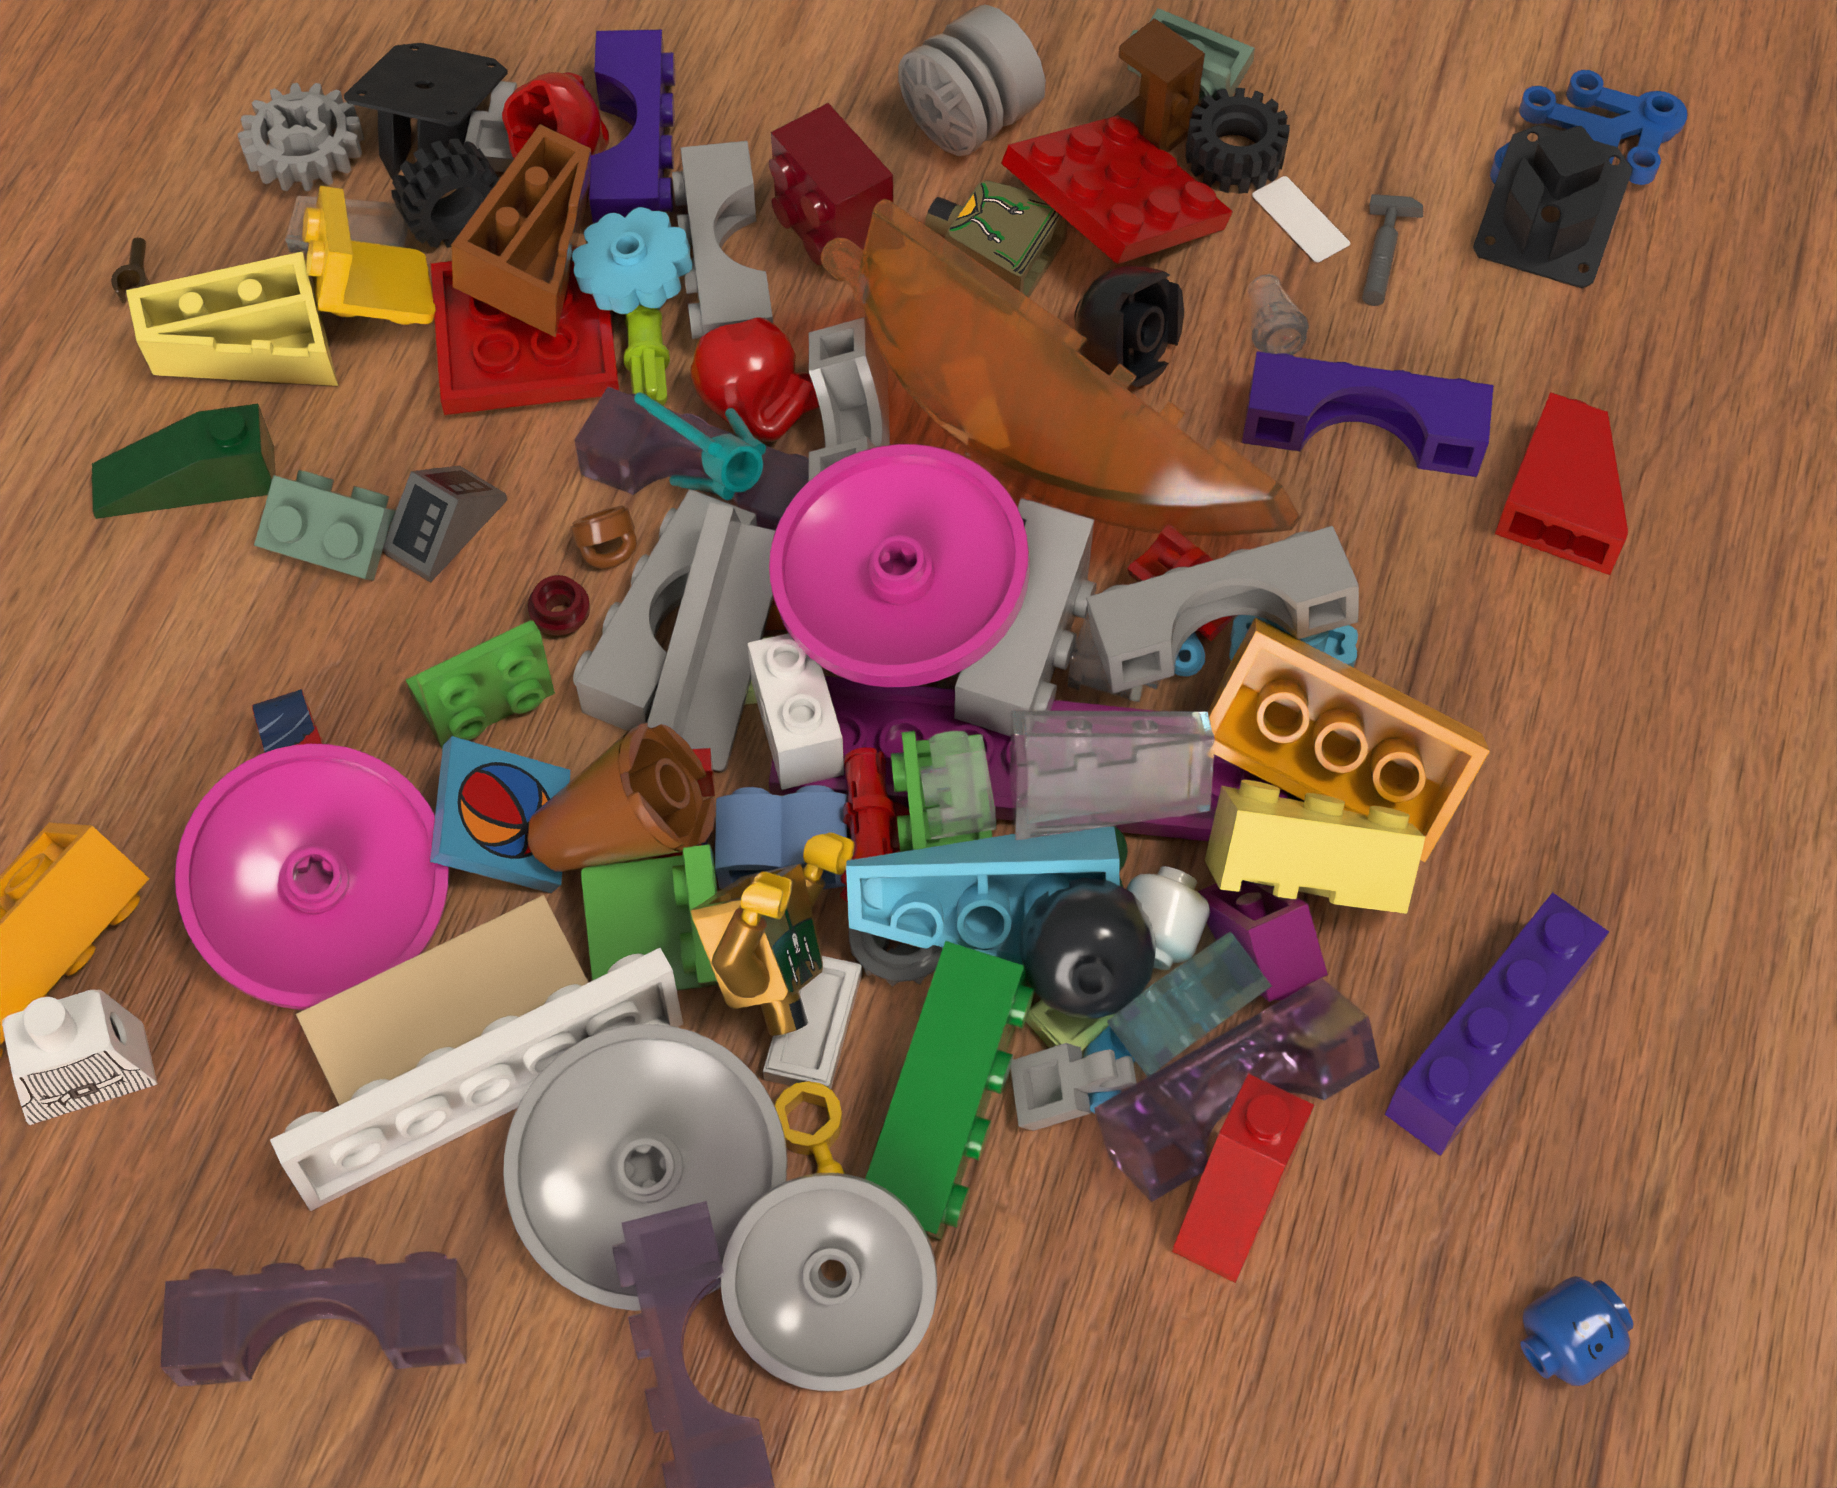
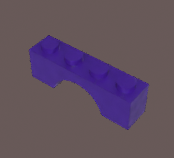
[589,29,676,224]
[1242,351,1494,477]
[1385,892,1609,1156]

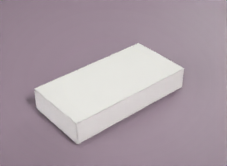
[763,956,862,1089]

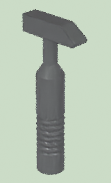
[1362,194,1423,306]

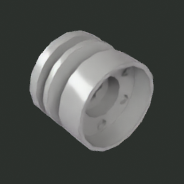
[898,4,1046,156]

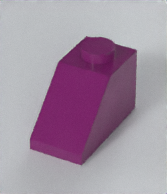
[1197,880,1328,1002]

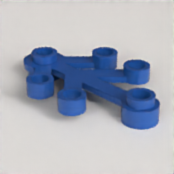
[1490,70,1688,185]

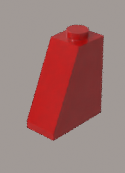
[1495,392,1629,575]
[1172,1073,1315,1283]

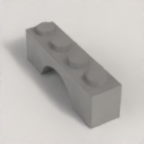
[672,141,773,339]
[809,317,890,481]
[573,489,757,731]
[1086,526,1359,693]

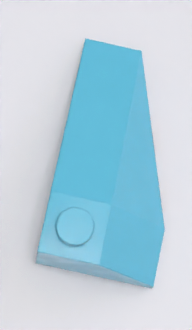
[846,827,1120,965]

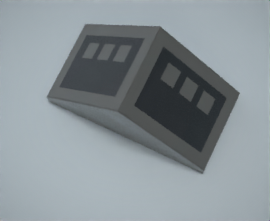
[383,465,507,583]

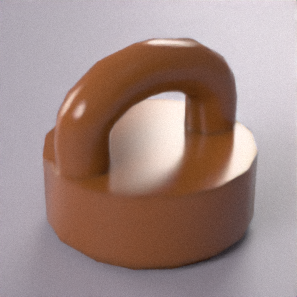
[571,506,637,569]

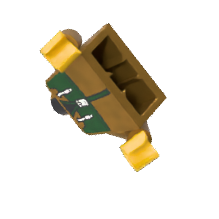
[691,832,854,1036]

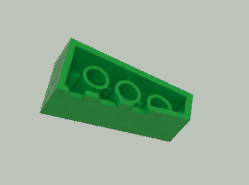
[865,941,1034,1240]

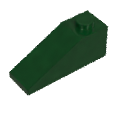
[92,404,276,519]

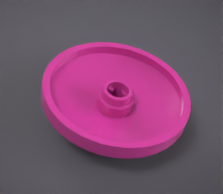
[769,444,1030,687]
[175,744,449,1010]

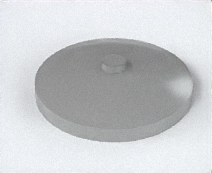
[503,1024,788,1311]

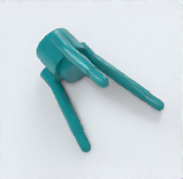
[634,392,766,500]

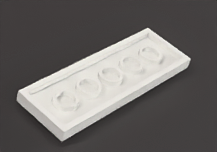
[270,948,683,1211]

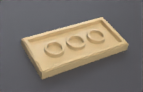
[296,895,588,1105]

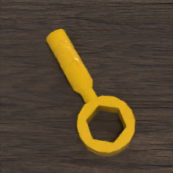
[775,1081,845,1174]

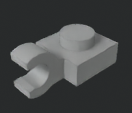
[465,81,517,172]
[1011,1043,1137,1131]

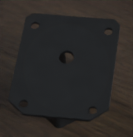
[344,43,508,180]
[1473,124,1633,289]

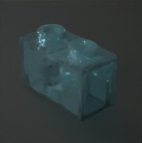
[1107,931,1272,1077]

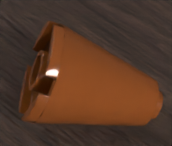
[528,723,715,872]

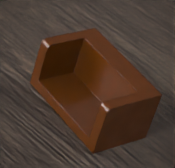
[1114,18,1205,152]

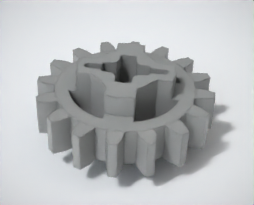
[238,83,364,191]

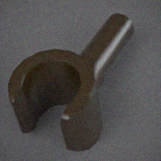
[111,237,151,303]

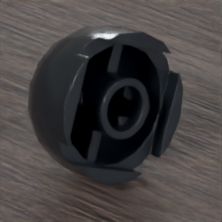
[1074,265,1185,387]
[1020,878,1157,1019]

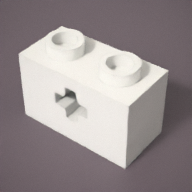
[747,633,844,790]

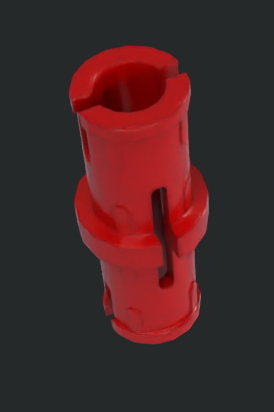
[842,747,896,860]

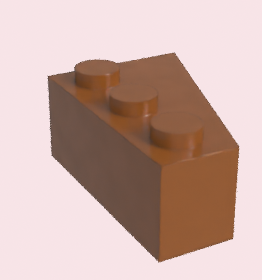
[451,124,591,337]

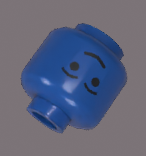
[1520,1276,1634,1386]

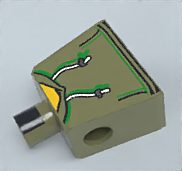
[925,180,1068,314]

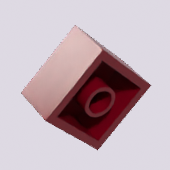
[769,103,894,281]

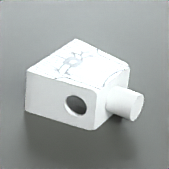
[2,990,158,1125]

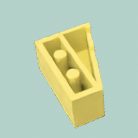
[126,251,338,386]
[1205,780,1425,914]

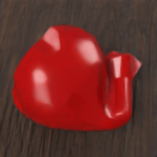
[502,72,609,164]
[691,317,820,442]

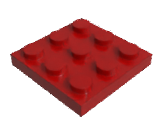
[1001,115,1233,264]
[430,247,620,415]

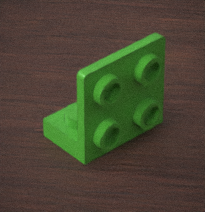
[406,621,555,748]
[581,844,719,991]

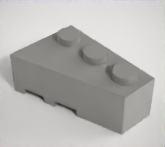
[954,498,1097,741]

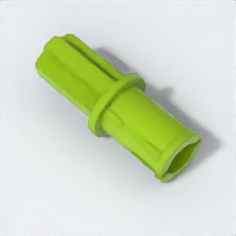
[623,305,670,412]

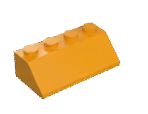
[1194,617,1490,862]
[0,822,150,1057]

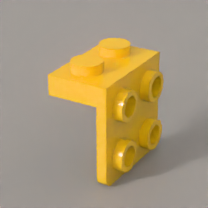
[302,186,436,325]

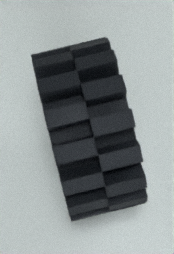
[1185,88,1290,194]
[391,139,499,248]

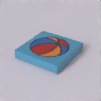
[430,736,571,893]

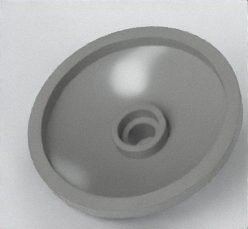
[721,1173,938,1391]

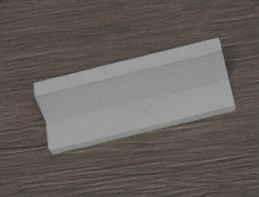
[647,502,775,773]

